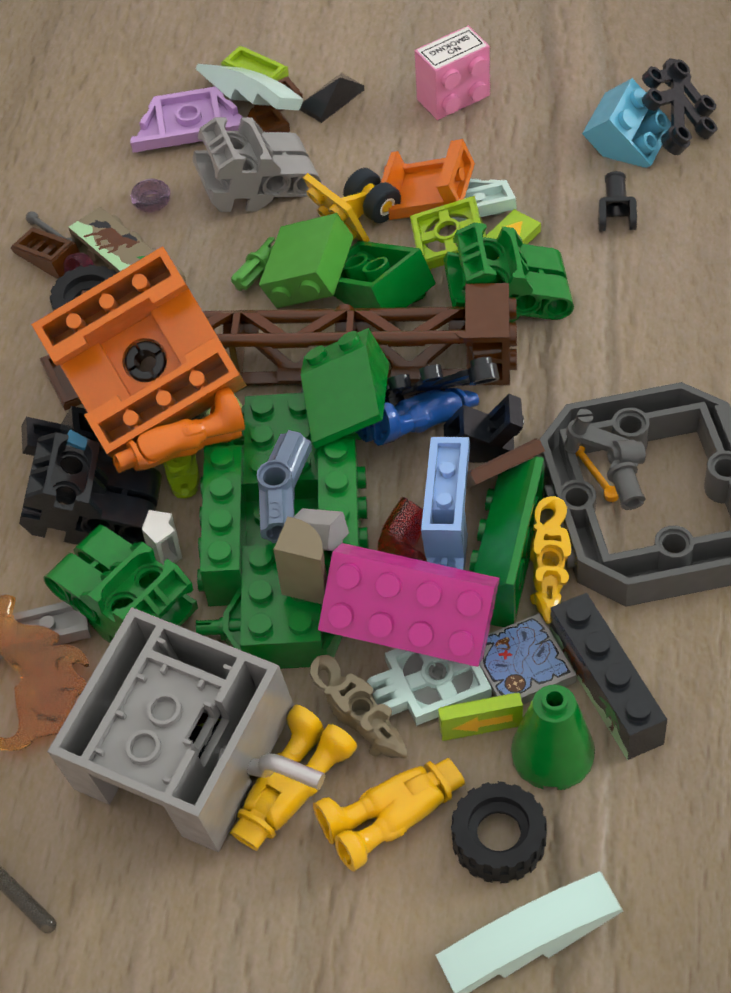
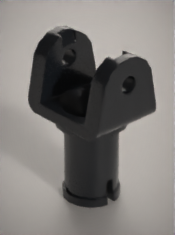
[598,171,637,231]

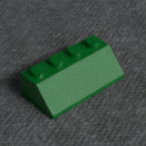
[469,456,544,627]

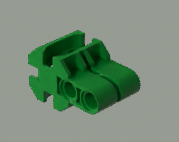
[443,222,574,322]
[43,525,198,643]

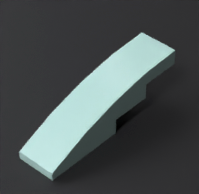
[196,64,304,110]
[436,871,623,993]

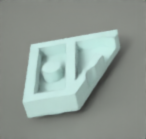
[452,179,517,222]

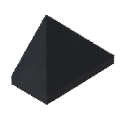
[300,73,364,123]

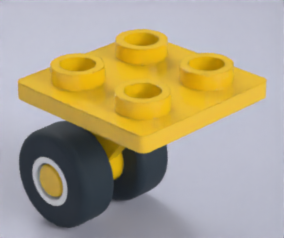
[303,168,401,242]

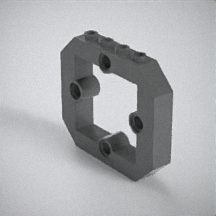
[534,382,731,607]

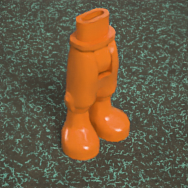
[113,387,245,473]

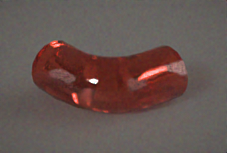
[377,497,427,562]

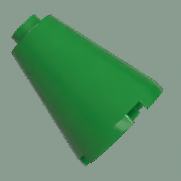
[511,685,595,790]

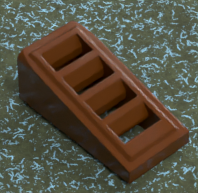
[10,227,83,279]

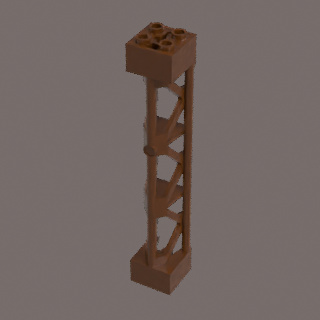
[81,283,517,386]

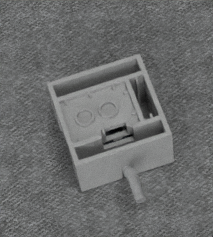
[47,607,325,853]

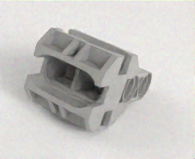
[192,117,321,212]

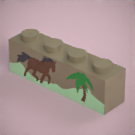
[68,207,186,282]

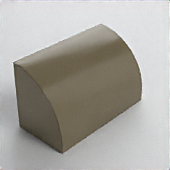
[274,517,327,605]

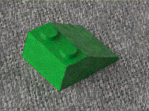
[334,241,436,308]
[300,328,389,449]

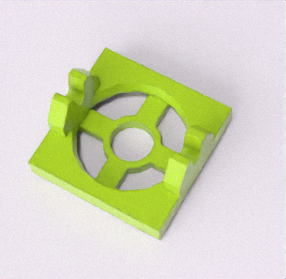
[410,196,487,270]

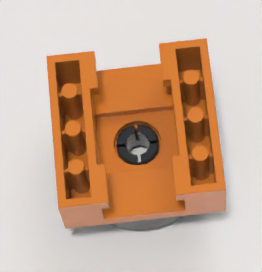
[31,246,247,458]

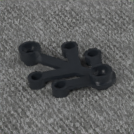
[642,58,717,155]
[385,357,499,407]

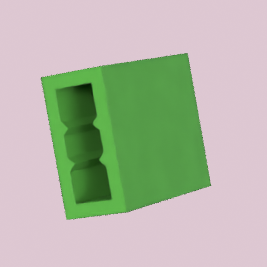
[259,213,354,308]

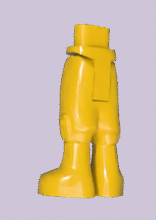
[230,705,357,851]
[313,758,465,871]

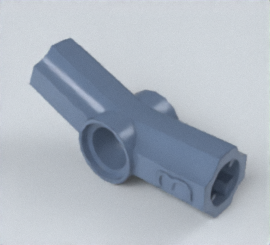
[256,430,312,543]

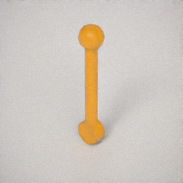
[575,446,619,502]

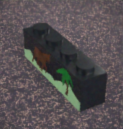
[550,592,668,760]

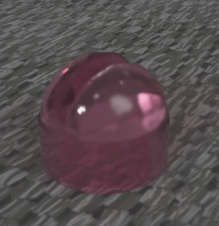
[64,253,94,273]

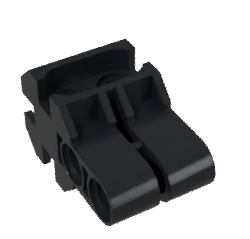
[19,432,162,545]

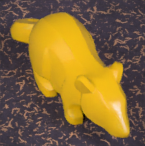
[530,496,571,624]

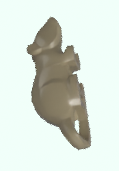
[310,655,408,759]

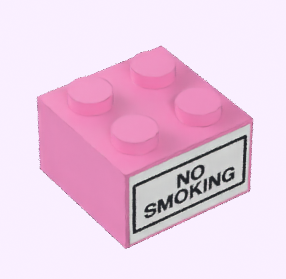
[414,26,490,120]

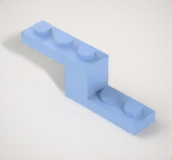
[421,437,470,570]

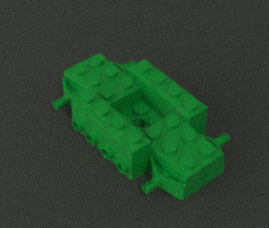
[195,393,369,669]

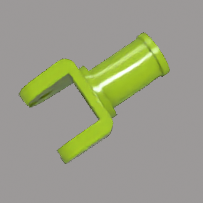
[163,454,200,499]

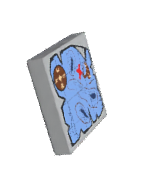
[479,613,576,704]

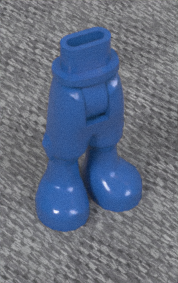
[356,388,479,446]

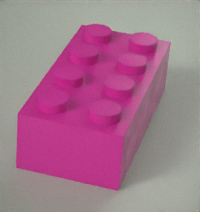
[318,543,500,667]

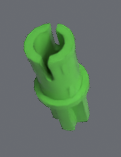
[231,237,275,291]

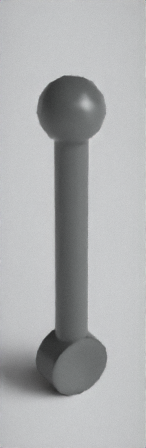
[26,211,72,241]

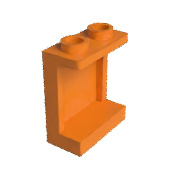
[380,139,475,220]

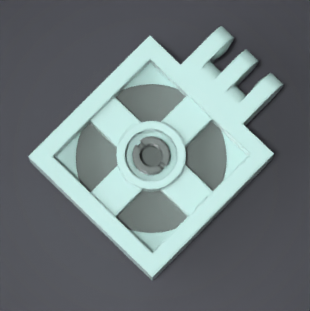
[367,648,492,726]

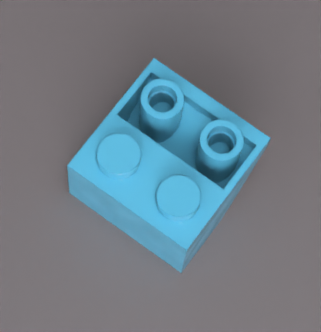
[582,78,671,168]

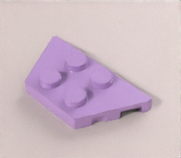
[130,87,249,153]

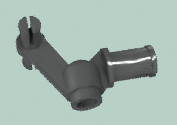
[563,409,646,510]

